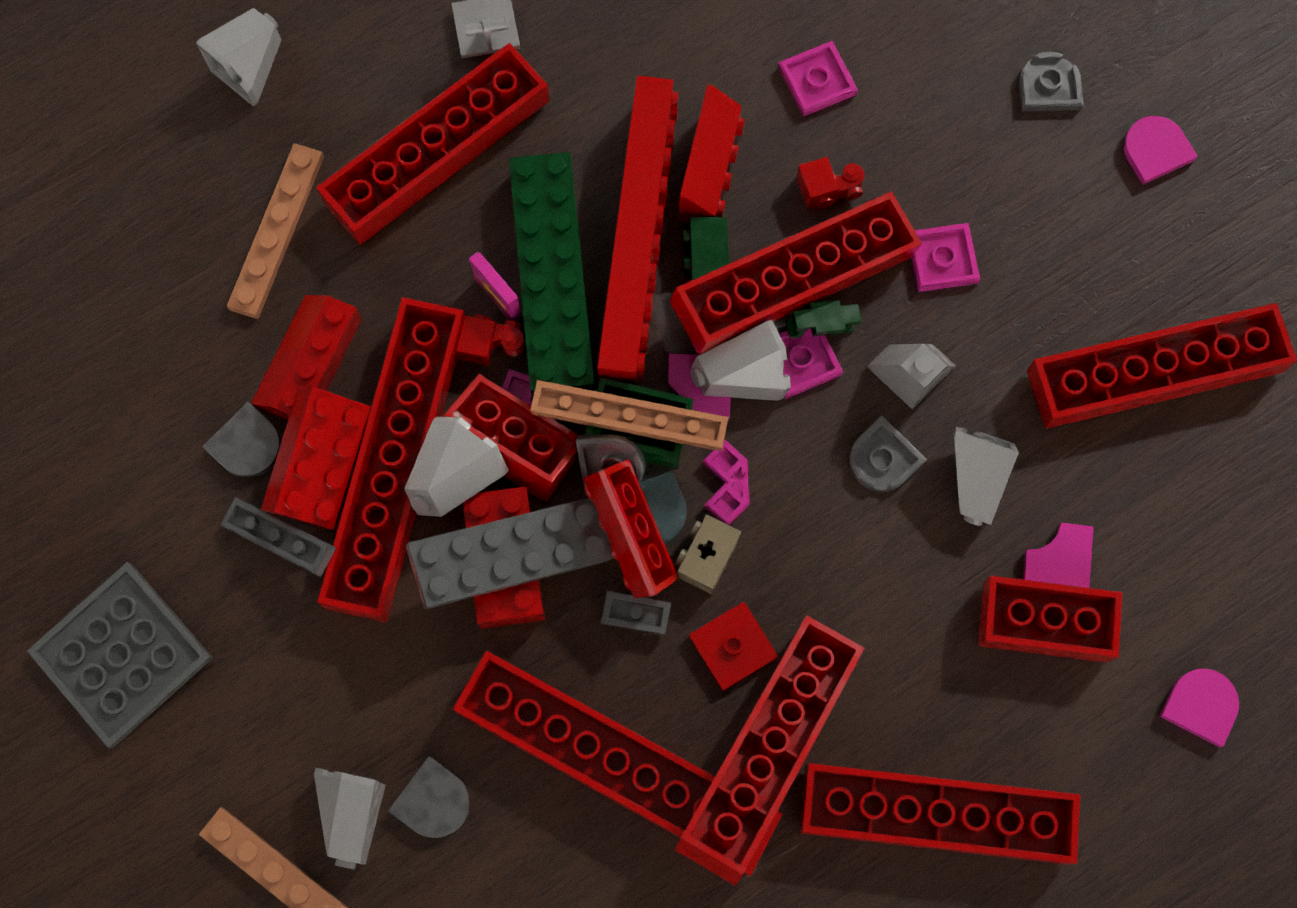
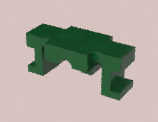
[785,300,862,339]

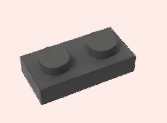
[601,591,671,636]

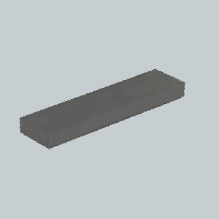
[220,497,336,577]

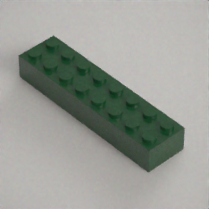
[509,152,595,400]

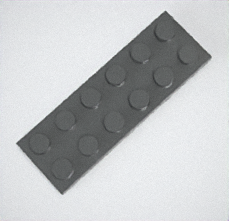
[406,498,613,610]

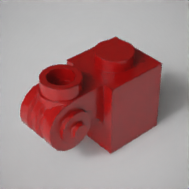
[796,157,865,210]
[456,314,525,366]

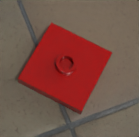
[689,602,779,692]

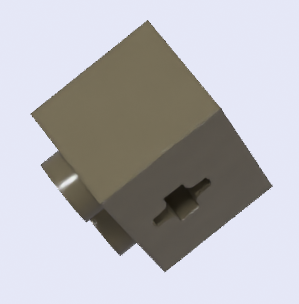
[675,515,742,595]

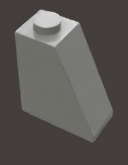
[196,8,281,107]
[690,320,791,401]
[867,344,956,410]
[404,417,509,517]
[953,426,1019,526]
[314,768,386,870]

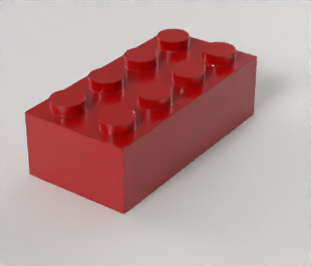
[261,386,371,530]
[463,486,545,629]
[978,575,1123,663]

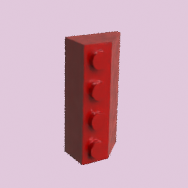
[678,84,746,223]
[251,295,362,421]
[443,374,578,502]
[584,459,679,599]

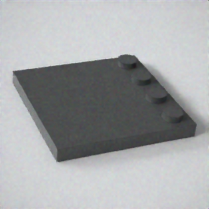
[27,562,213,749]

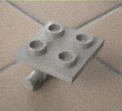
[451,0,520,59]

